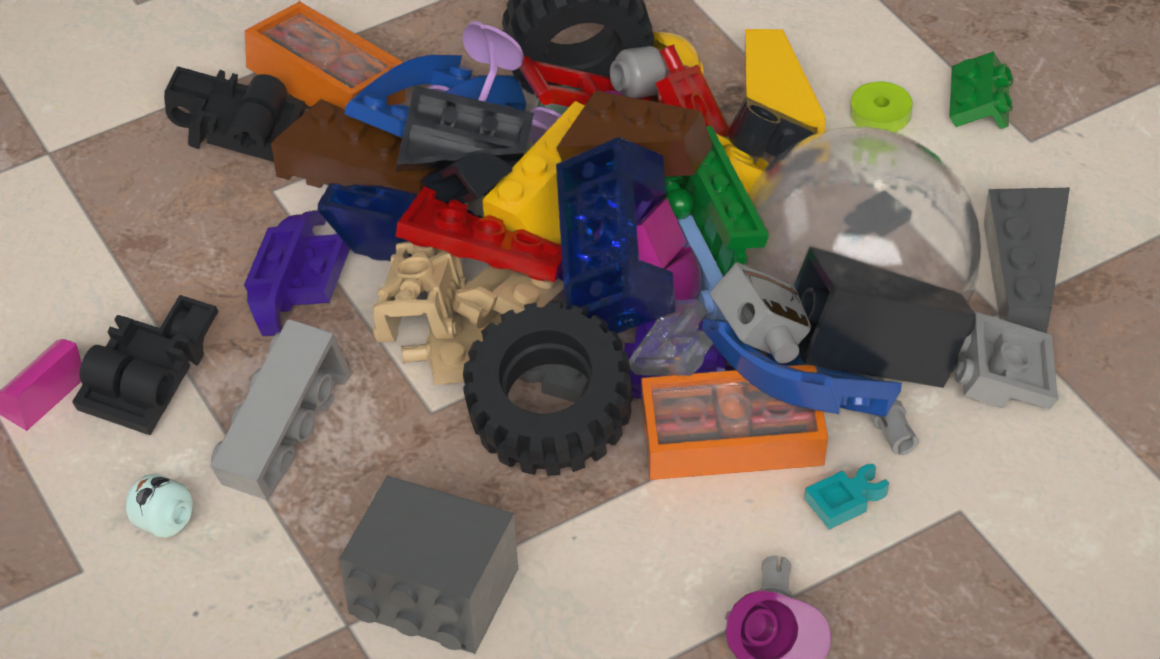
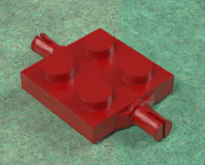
[655,44,729,137]

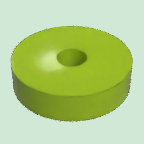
[850,81,913,134]

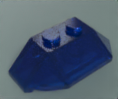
[317,183,484,262]

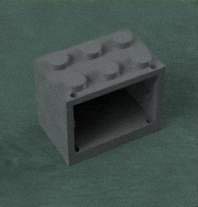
[339,475,518,654]

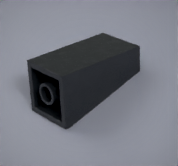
[794,246,976,388]

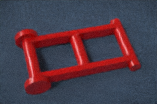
[519,56,655,107]

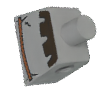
[710,262,811,363]

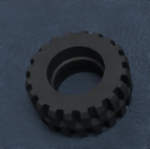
[502,0,654,98]
[462,301,633,476]

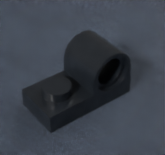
[728,96,817,167]

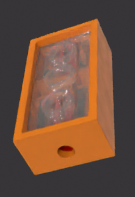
[245,1,406,110]
[641,365,828,480]

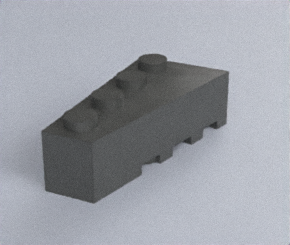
[984,187,1070,333]

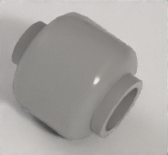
[610,46,669,98]

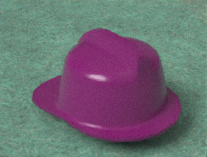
[725,590,831,659]

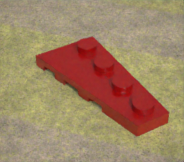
[396,186,568,282]

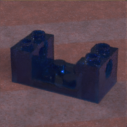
[556,137,676,334]

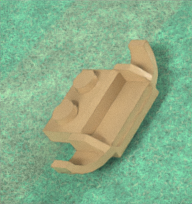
[452,265,568,329]

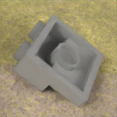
[955,312,1058,409]

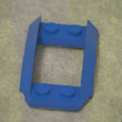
[344,55,526,137]
[702,318,902,417]

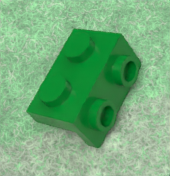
[949,51,1013,129]

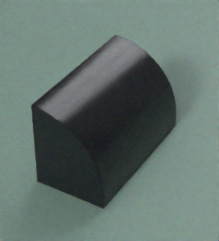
[421,153,512,204]

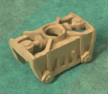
[373,241,470,342]

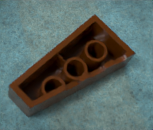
[271,99,439,211]

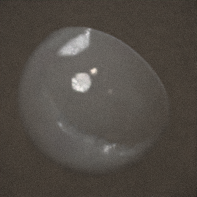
[744,126,981,303]

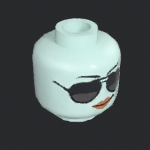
[126,473,193,538]

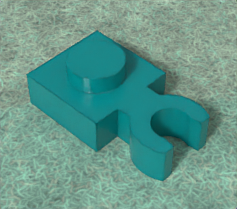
[804,464,889,530]

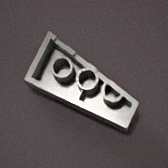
[210,319,352,500]

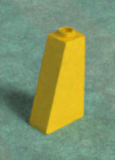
[744,29,826,150]

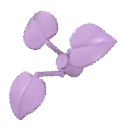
[428,21,562,144]

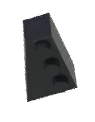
[395,85,534,172]

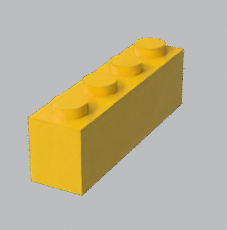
[482,101,590,245]

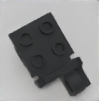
[164,66,305,162]
[72,295,218,435]

